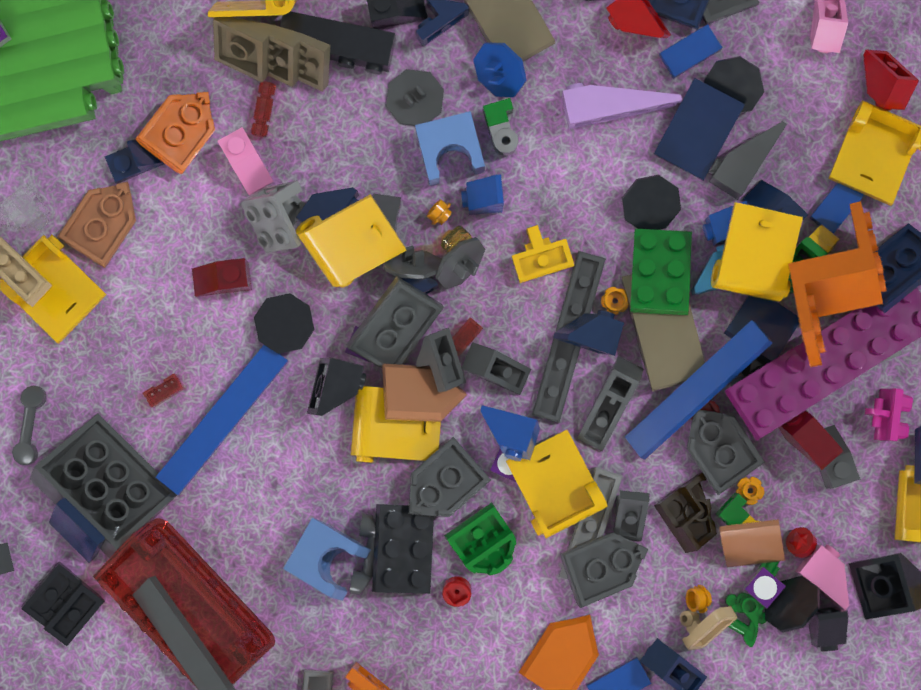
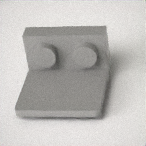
[241,180,303,253]

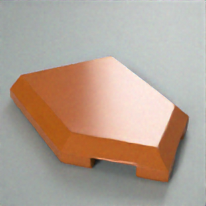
[136,92,215,174]
[519,614,599,690]

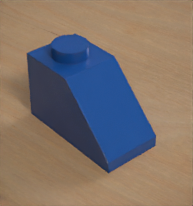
[461,174,504,215]
[703,201,748,246]
[480,405,540,461]

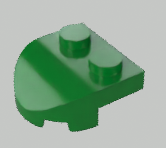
[444,502,517,576]

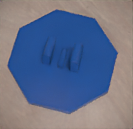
[473,42,527,98]

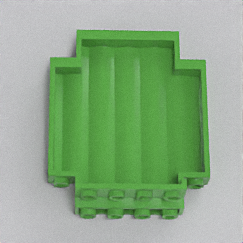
[0,0,124,142]

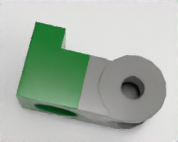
[482,98,518,156]

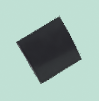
[21,562,105,646]

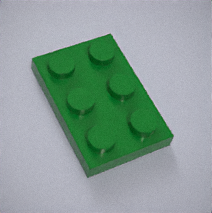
[630,229,692,315]

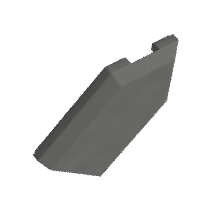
[686,410,765,495]
[409,437,491,517]
[561,532,648,608]

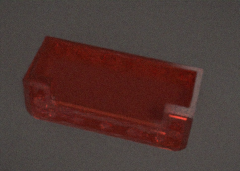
[93,518,275,689]

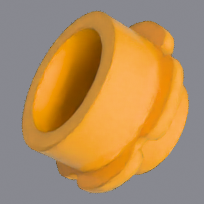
[426,199,452,225]
[601,287,629,315]
[736,477,765,505]
[686,585,712,614]

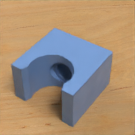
[415,111,485,186]
[283,518,371,601]

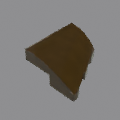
[654,472,717,553]

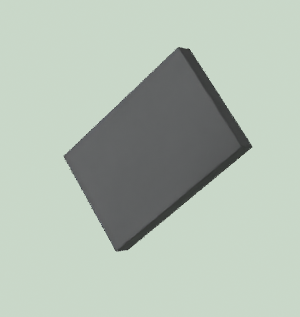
[346,276,444,368]

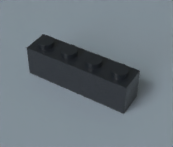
[280,11,396,74]

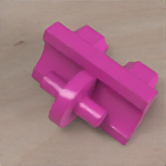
[865,388,913,441]

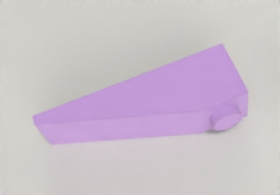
[561,83,682,129]

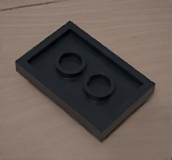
[372,504,434,594]

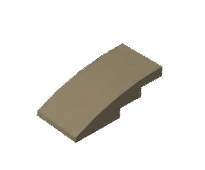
[463,0,556,61]
[213,17,330,92]
[622,274,705,391]

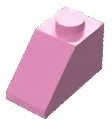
[810,0,848,53]
[218,127,274,196]
[795,544,849,610]

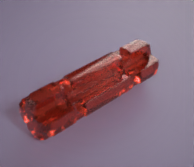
[251,81,276,137]

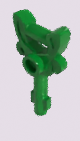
[725,561,780,647]

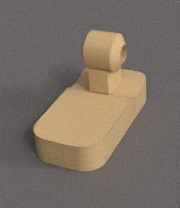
[680,606,737,650]

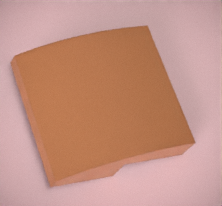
[719,519,785,567]

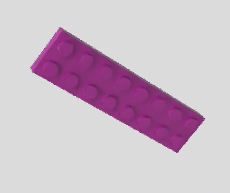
[724,288,921,441]

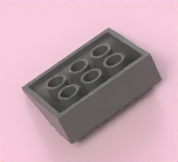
[30,413,177,560]

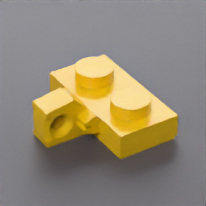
[511,225,575,283]

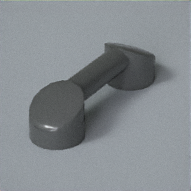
[12,386,47,465]
[350,513,375,595]

